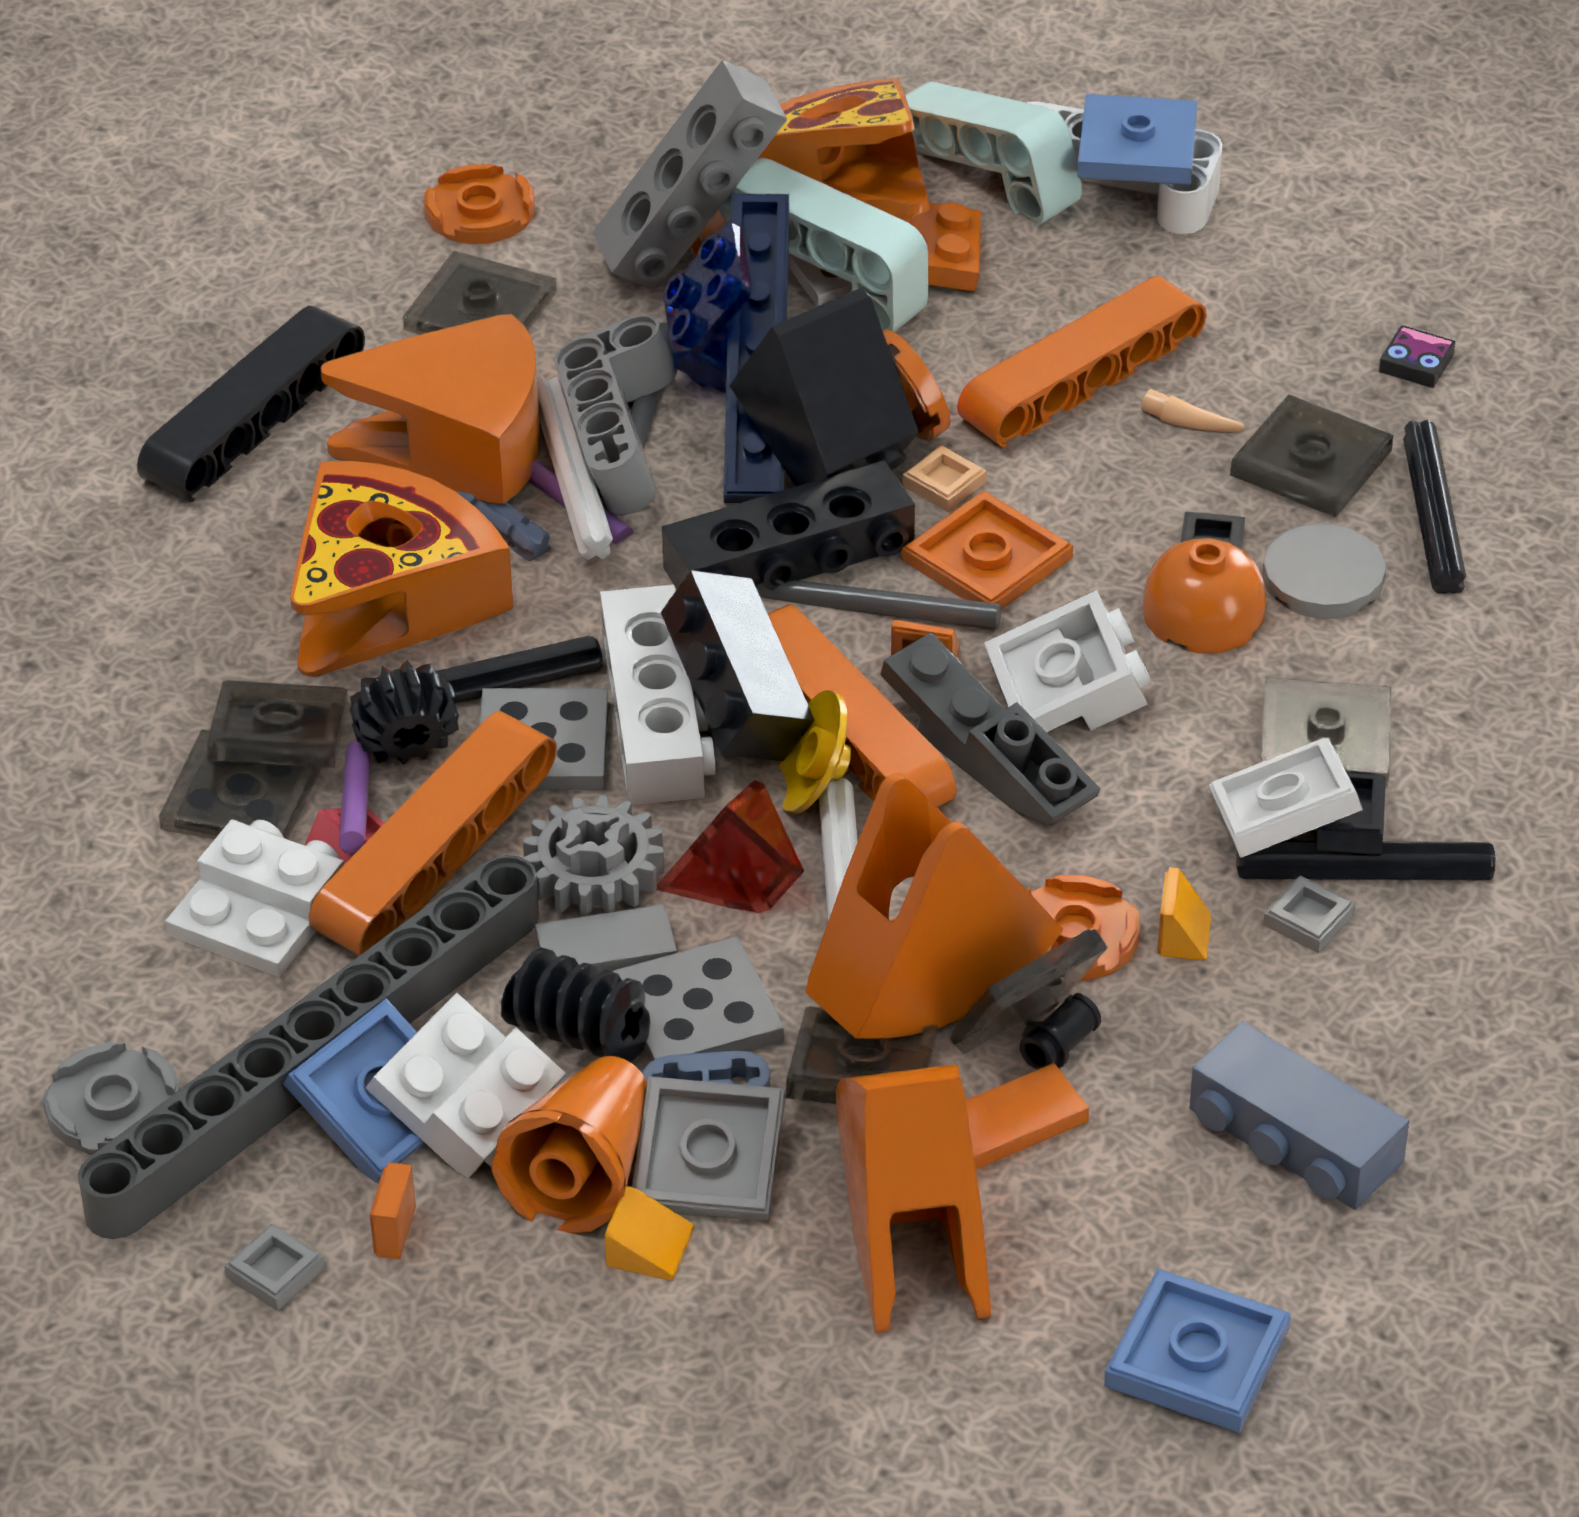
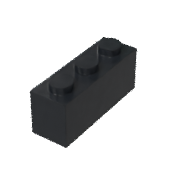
[660,571,815,761]

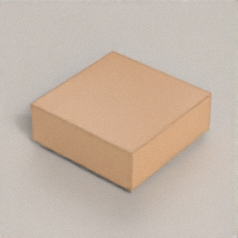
[902,445,987,512]

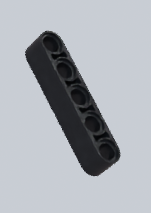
[137,306,365,502]

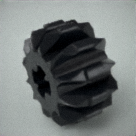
[350,660,459,765]

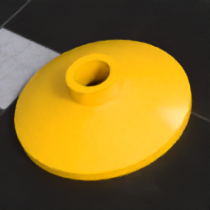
[779,690,851,814]

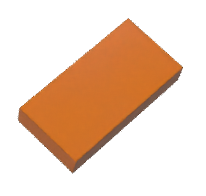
[966,1063,1089,1169]

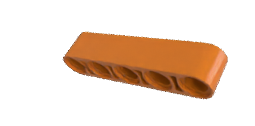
[957,276,1207,448]
[767,604,957,808]
[309,711,557,956]

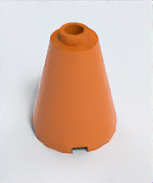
[492,1056,647,1234]

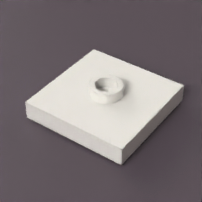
[1209,738,1363,858]

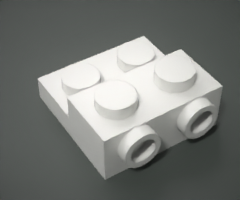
[984,590,1152,732]
[165,819,344,978]
[366,993,566,1178]

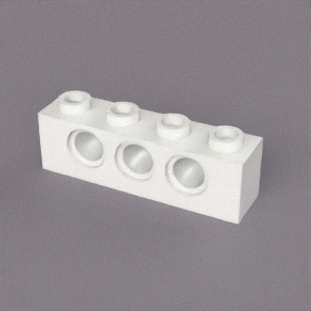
[600,585,715,805]

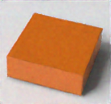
[370,1162,416,1259]

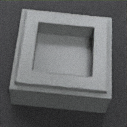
[1263,875,1355,953]
[224,1223,325,1311]

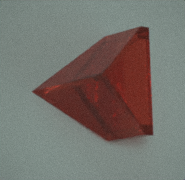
[656,780,804,913]

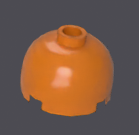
[1142,538,1266,653]

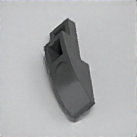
[880,632,1101,826]

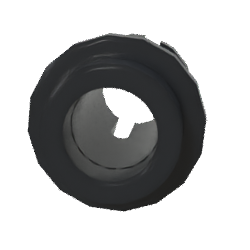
[1019,993,1102,1070]

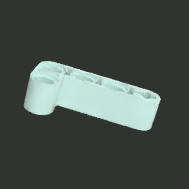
[905,82,1082,227]
[719,158,928,332]

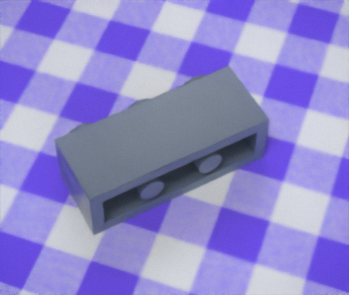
[1189,1021,1409,1210]

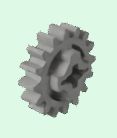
[523,795,665,917]

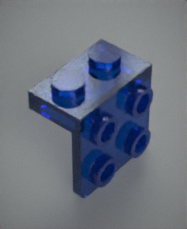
[663,221,752,394]

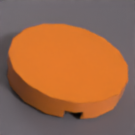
[424,164,535,244]
[883,330,951,441]
[1027,875,1140,981]

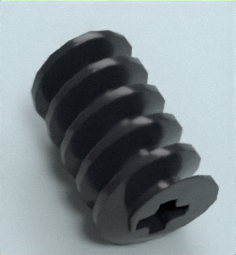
[501,947,651,1062]

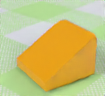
[1157,867,1212,960]
[605,1186,694,1281]

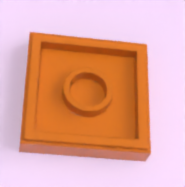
[901,490,1073,609]

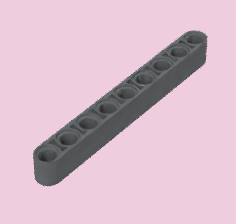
[78,855,539,1239]

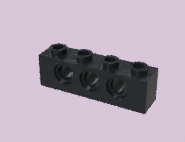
[662,460,915,590]

